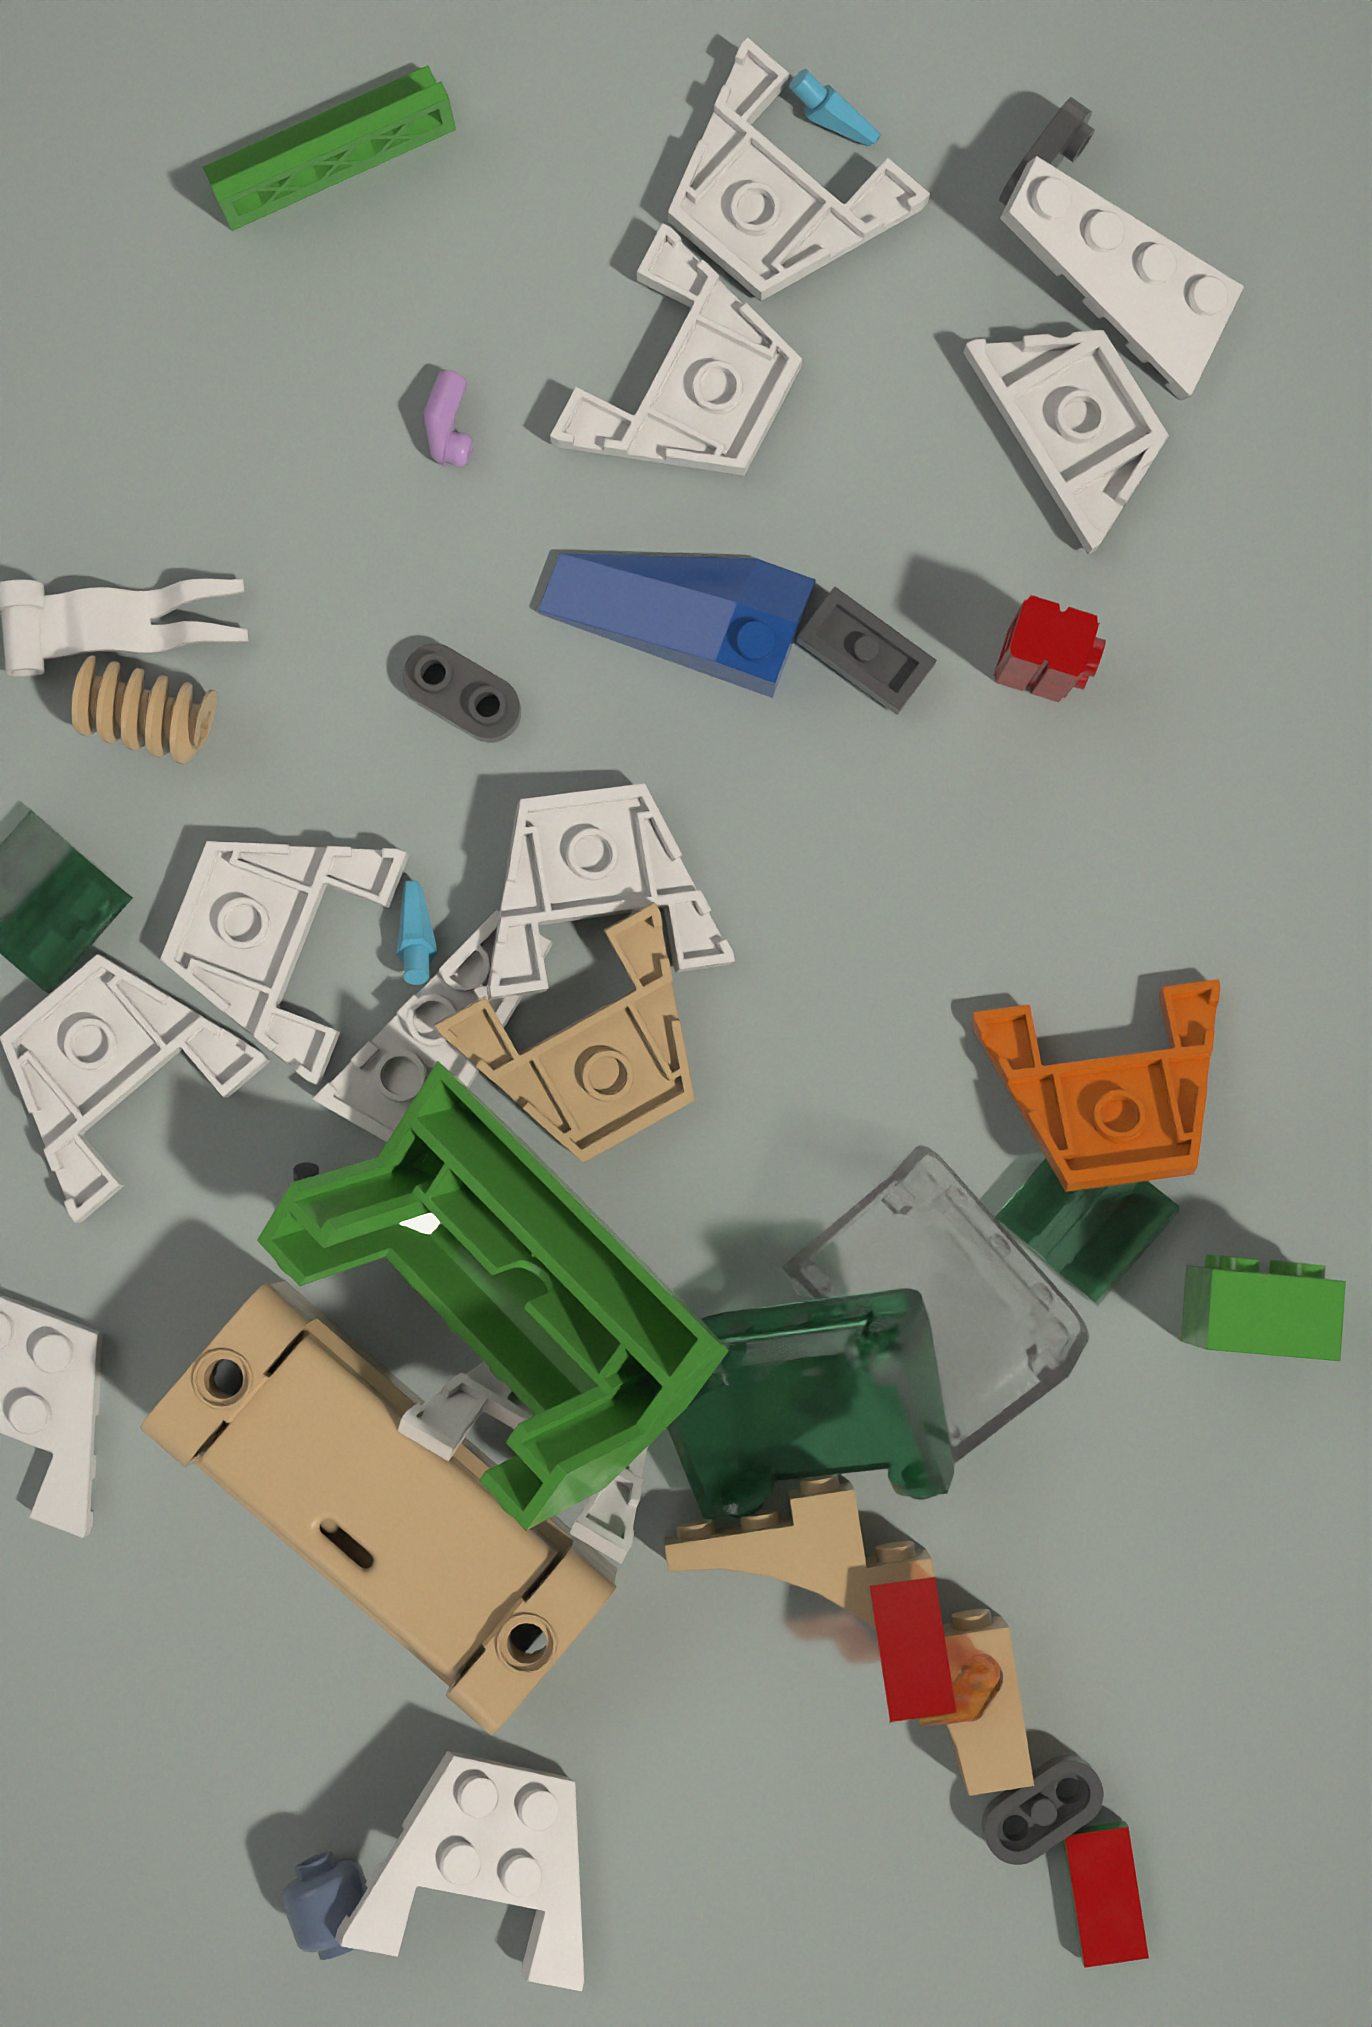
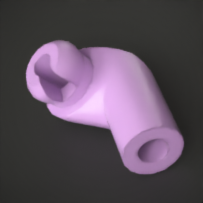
[423,370,473,467]

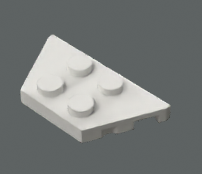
[963,330,1169,555]

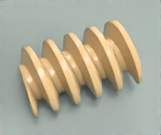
[71,655,217,765]

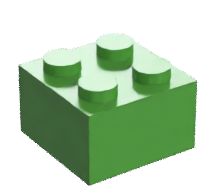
[1181,1254,1346,1361]

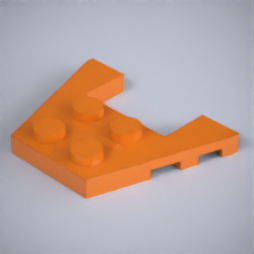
[972,979,1221,1192]

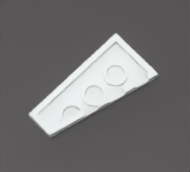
[313,910,553,1163]

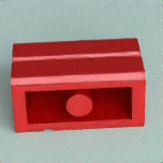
[993,595,1106,703]

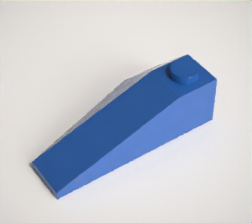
[538,553,816,698]

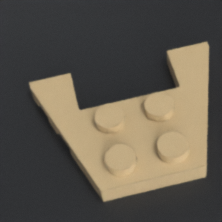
[435,902,695,1163]

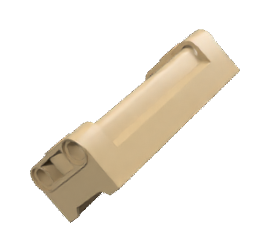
[140,1281,617,1736]

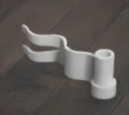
[0,578,249,677]

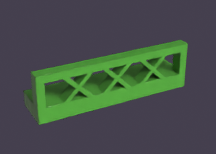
[203,65,456,231]

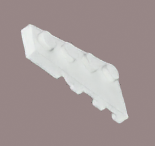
[1000,156,1244,401]

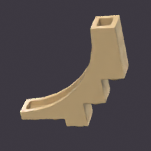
[664,1474,1034,1796]

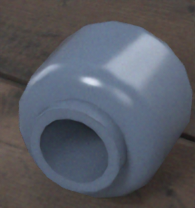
[282,1851,368,1960]

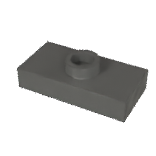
[796,586,937,715]

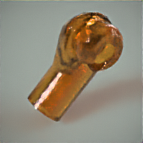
[918,1653,1003,1727]

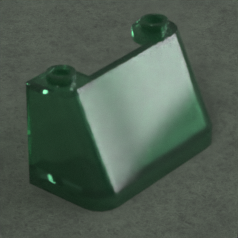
[667,1288,955,1518]

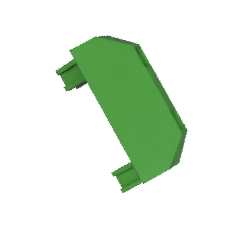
[257,1061,729,1531]

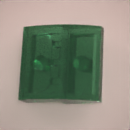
[0,810,133,994]
[995,1158,1180,1307]

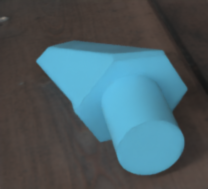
[789,69,882,146]
[396,880,437,985]

